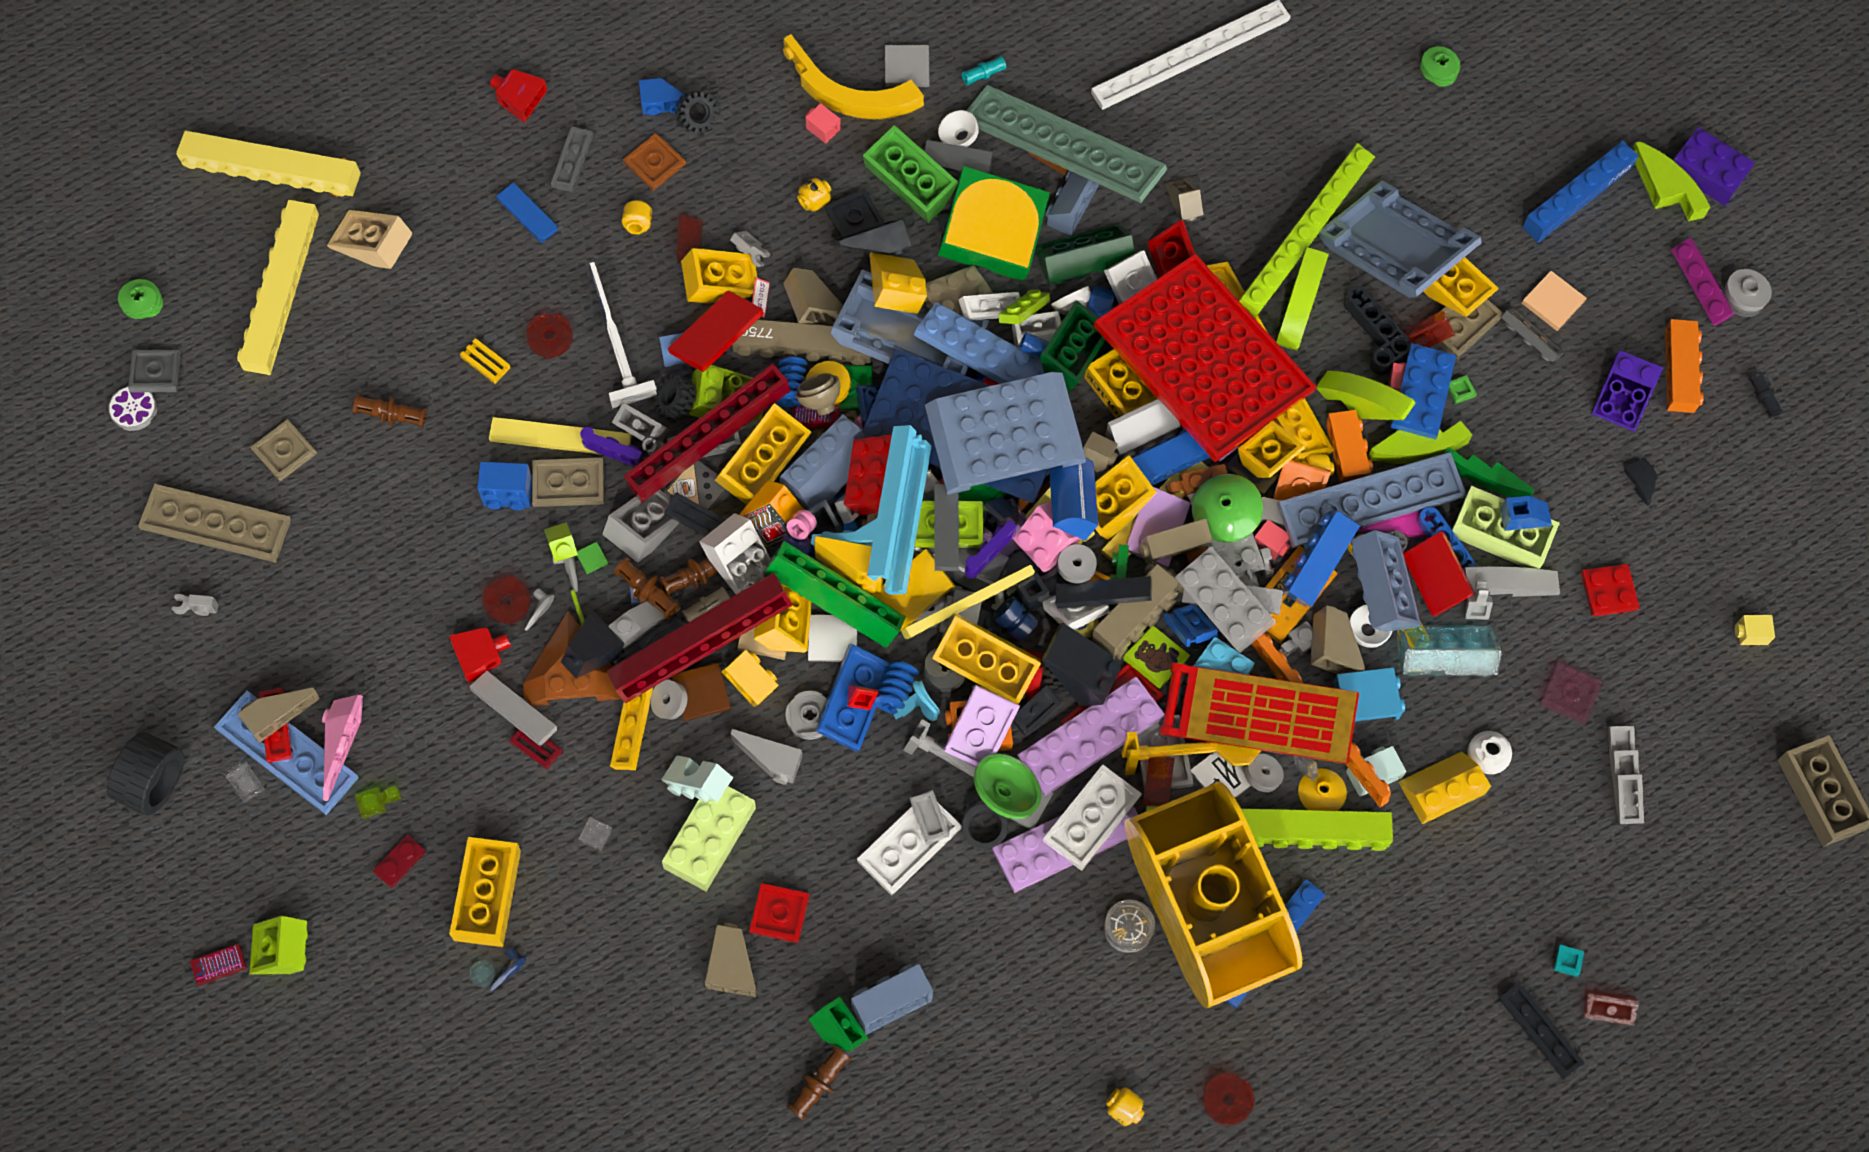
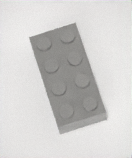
[1175,546,1276,653]

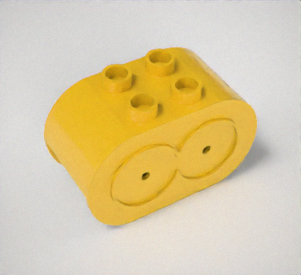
[1125,781,1302,1008]

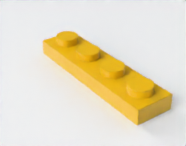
[610,688,653,770]

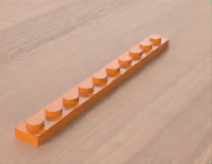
[1251,633,1391,807]

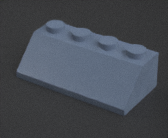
[1045,171,1100,236]
[780,415,865,510]
[1351,530,1421,632]

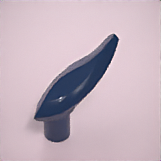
[489,947,526,991]

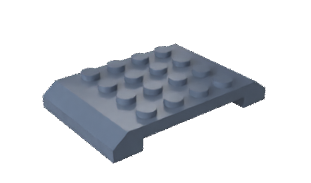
[1319,180,1481,298]
[831,270,989,376]
[925,372,1086,495]

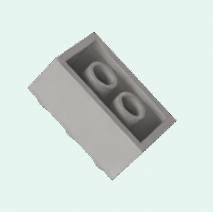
[1105,399,1180,464]

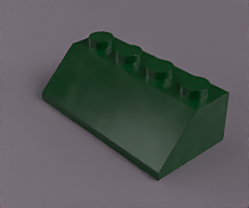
[1035,223,1135,284]
[1040,300,1105,393]

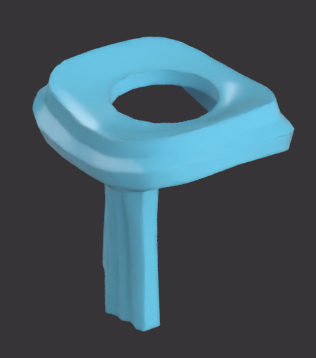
[894,680,940,721]

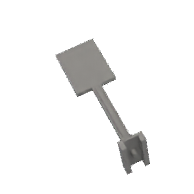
[903,719,1053,830]

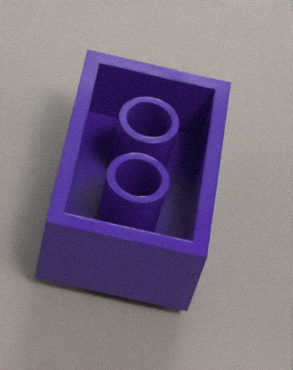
[1674,127,1755,206]

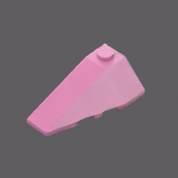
[322,695,363,801]

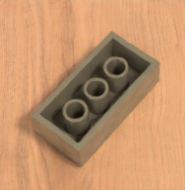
[1091,564,1179,661]
[1778,735,1869,847]

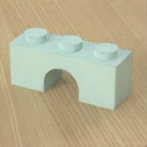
[661,755,733,802]

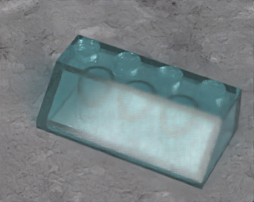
[1397,625,1502,677]

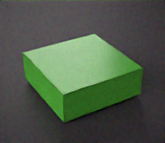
[1448,375,1477,404]
[576,542,608,574]

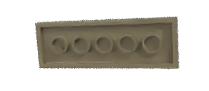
[138,484,291,563]

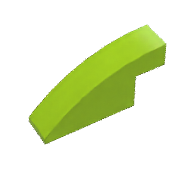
[1632,142,1710,222]
[1276,247,1329,351]
[1316,371,1416,420]
[1368,421,1473,464]

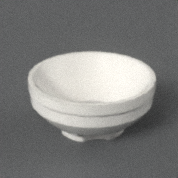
[938,110,979,147]
[1051,286,1091,315]
[1349,605,1392,648]
[1467,731,1512,774]

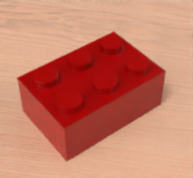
[844,434,892,515]

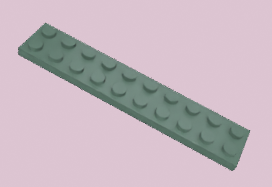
[967,85,1167,203]

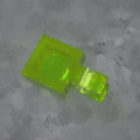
[355,786,401,819]

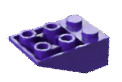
[1592,350,1663,432]

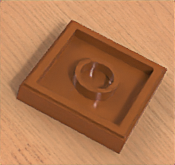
[623,133,686,191]

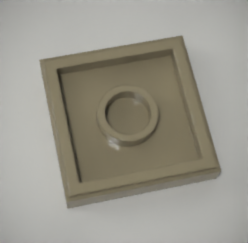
[250,419,317,482]

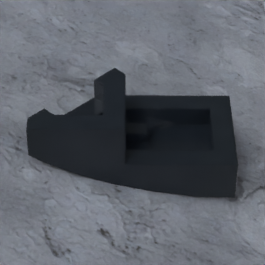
[1624,458,1657,506]

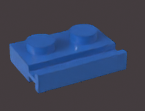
[1164,604,1218,647]

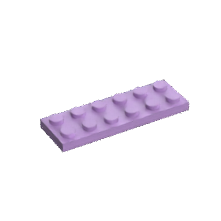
[1017,677,1165,796]
[992,806,1138,893]

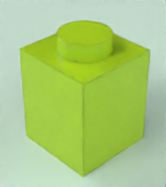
[544,522,578,562]

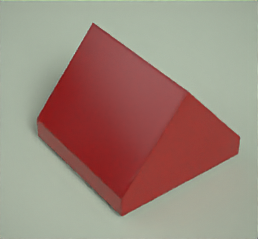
[847,686,878,710]

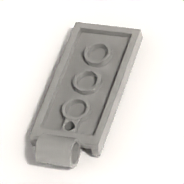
[1188,492,1266,587]

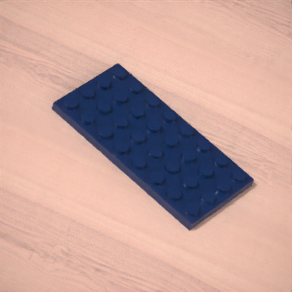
[862,349,1049,504]

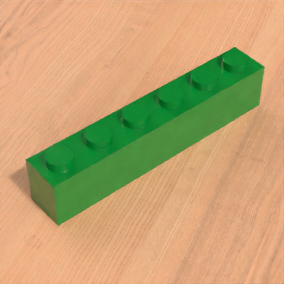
[764,541,906,648]

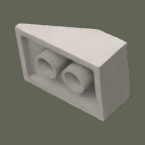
[602,490,679,562]

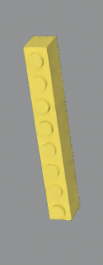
[176,131,361,196]
[237,200,319,375]

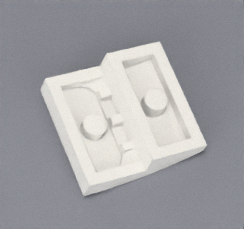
[808,615,857,662]

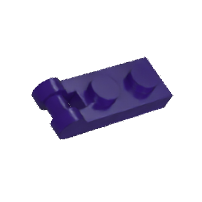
[580,427,644,467]
[964,520,1017,579]

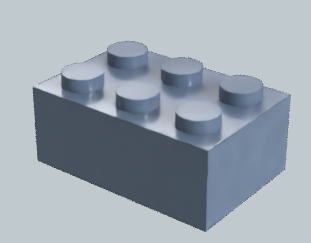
[851,964,933,1035]

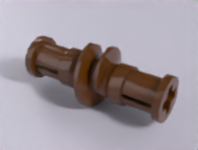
[353,393,427,428]
[614,557,681,620]
[658,558,718,597]
[786,1046,851,1120]

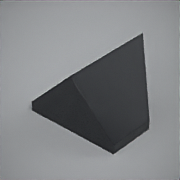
[807,499,844,534]

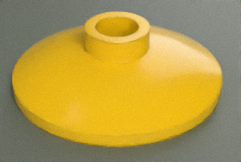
[1298,768,1347,811]

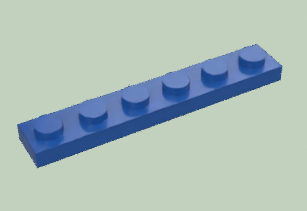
[1226,879,1326,1009]

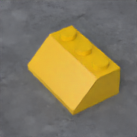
[754,579,812,653]
[1398,752,1491,824]

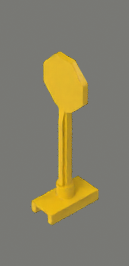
[1122,732,1261,776]

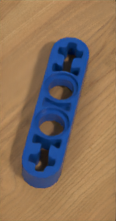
[1417,507,1478,571]

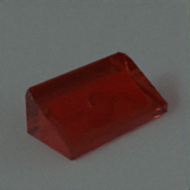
[676,215,703,262]
[1403,311,1455,348]
[1143,757,1175,807]
[1584,989,1639,1026]

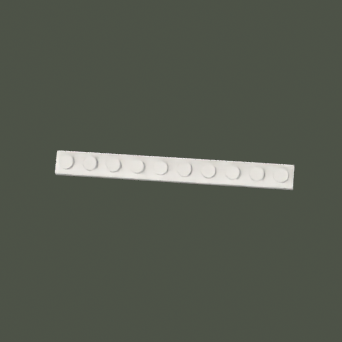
[1091,0,1290,110]

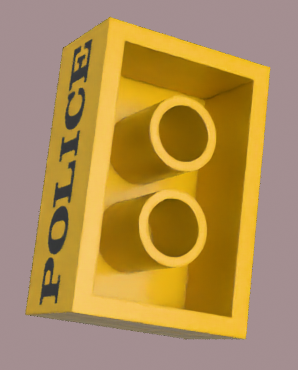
[1085,349,1158,419]

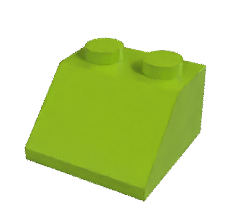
[249,916,308,974]

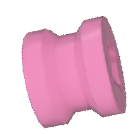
[787,510,817,540]

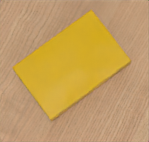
[872,549,956,631]

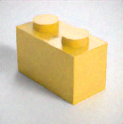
[721,650,779,707]

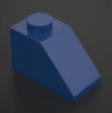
[1087,286,1115,318]

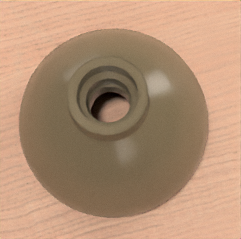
[795,373,841,415]

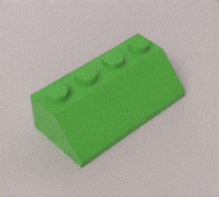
[863,125,958,223]

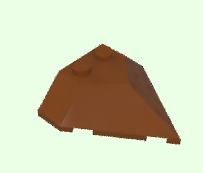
[523,611,621,707]

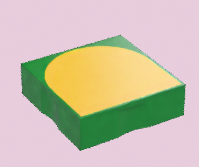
[938,166,1050,281]

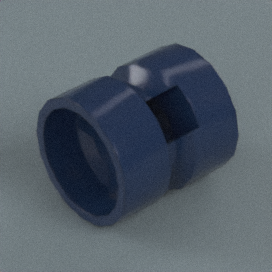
[992,597,1038,642]

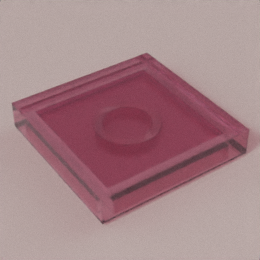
[1540,662,1602,725]

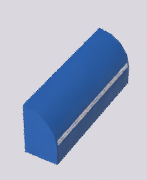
[1049,458,1098,540]

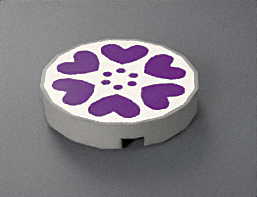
[109,386,157,431]

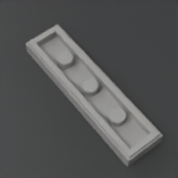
[470,671,557,746]

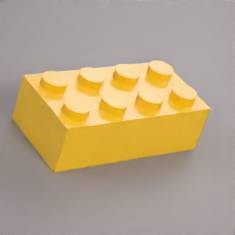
[714,403,811,505]
[932,614,1042,704]
[450,837,521,947]

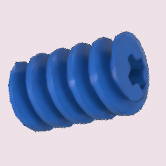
[775,357,807,408]
[874,660,919,714]

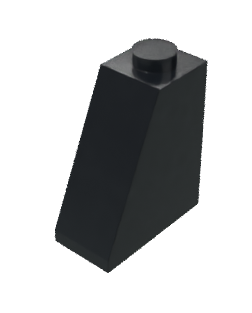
[561,611,625,679]

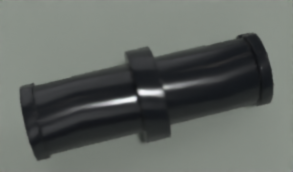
[1748,372,1784,419]

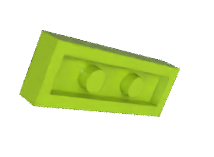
[998,289,1050,324]

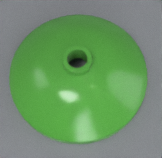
[1192,474,1263,543]
[974,754,1041,819]

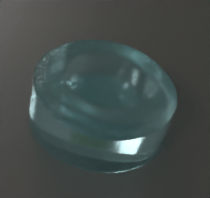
[469,961,496,987]

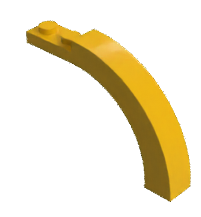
[783,34,924,119]

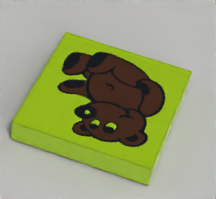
[1123,626,1190,689]

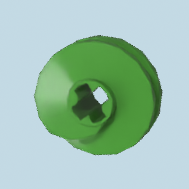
[1420,46,1460,87]
[118,279,163,319]

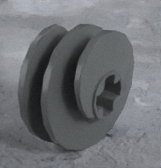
[924,648,966,692]

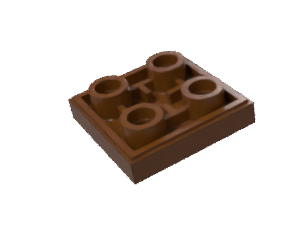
[672,663,731,722]

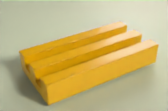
[460,338,511,384]

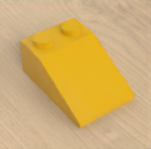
[681,248,758,303]
[870,252,927,314]
[1423,257,1498,317]
[1095,455,1157,540]
[815,536,884,593]

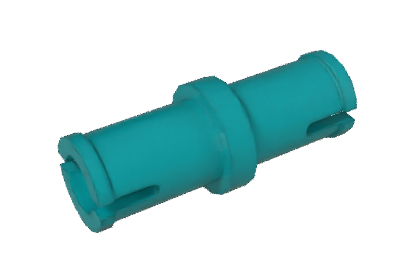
[961,56,1006,86]

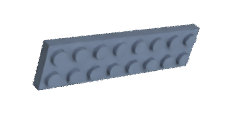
[1277,452,1467,548]

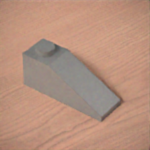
[608,596,681,653]
[731,729,802,784]

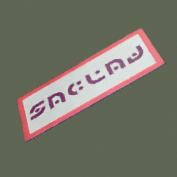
[752,278,770,318]

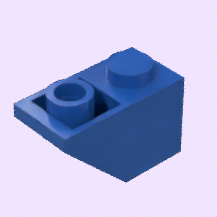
[639,78,685,115]
[1500,496,1552,531]

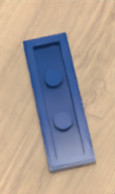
[496,182,558,243]

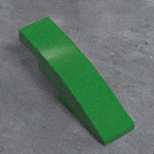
[1443,447,1535,498]

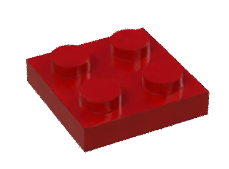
[1581,564,1640,617]
[750,883,810,943]

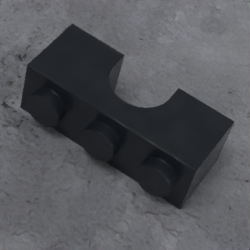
[1016,561,1082,612]

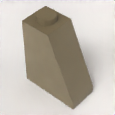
[783,268,843,326]
[1139,519,1213,563]
[1311,606,1365,674]
[705,923,757,997]

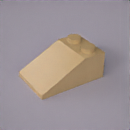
[327,210,413,269]

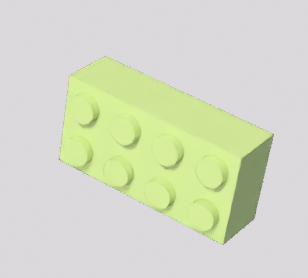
[1452,486,1559,569]
[662,786,756,892]

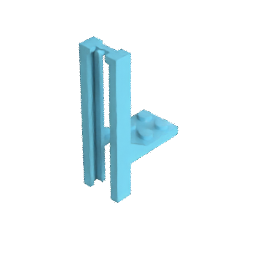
[811,425,932,595]

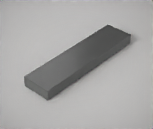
[934,484,959,571]

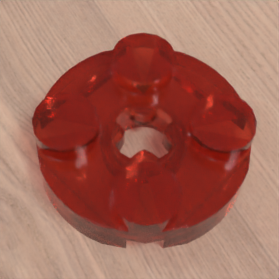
[527,313,573,359]
[483,576,531,624]
[1203,1073,1255,1126]

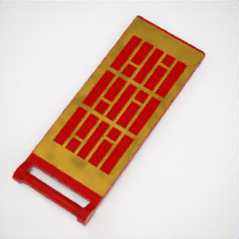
[1159,663,1359,764]

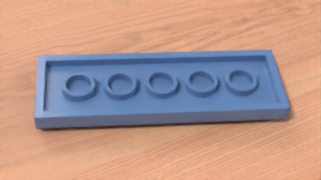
[914,302,1044,384]
[214,691,359,815]

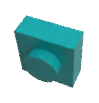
[1553,945,1584,977]

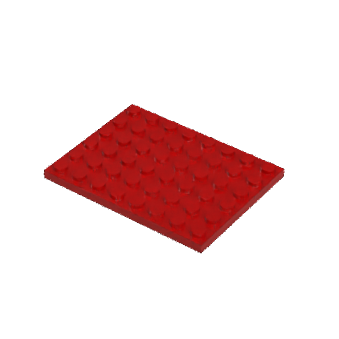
[1093,254,1317,462]

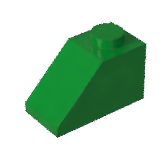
[808,997,869,1052]

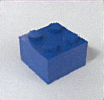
[478,462,532,511]

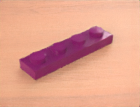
[1671,237,1735,326]

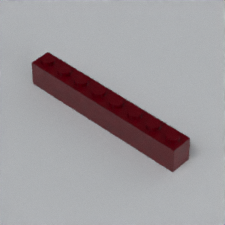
[624,364,790,503]
[607,573,793,703]

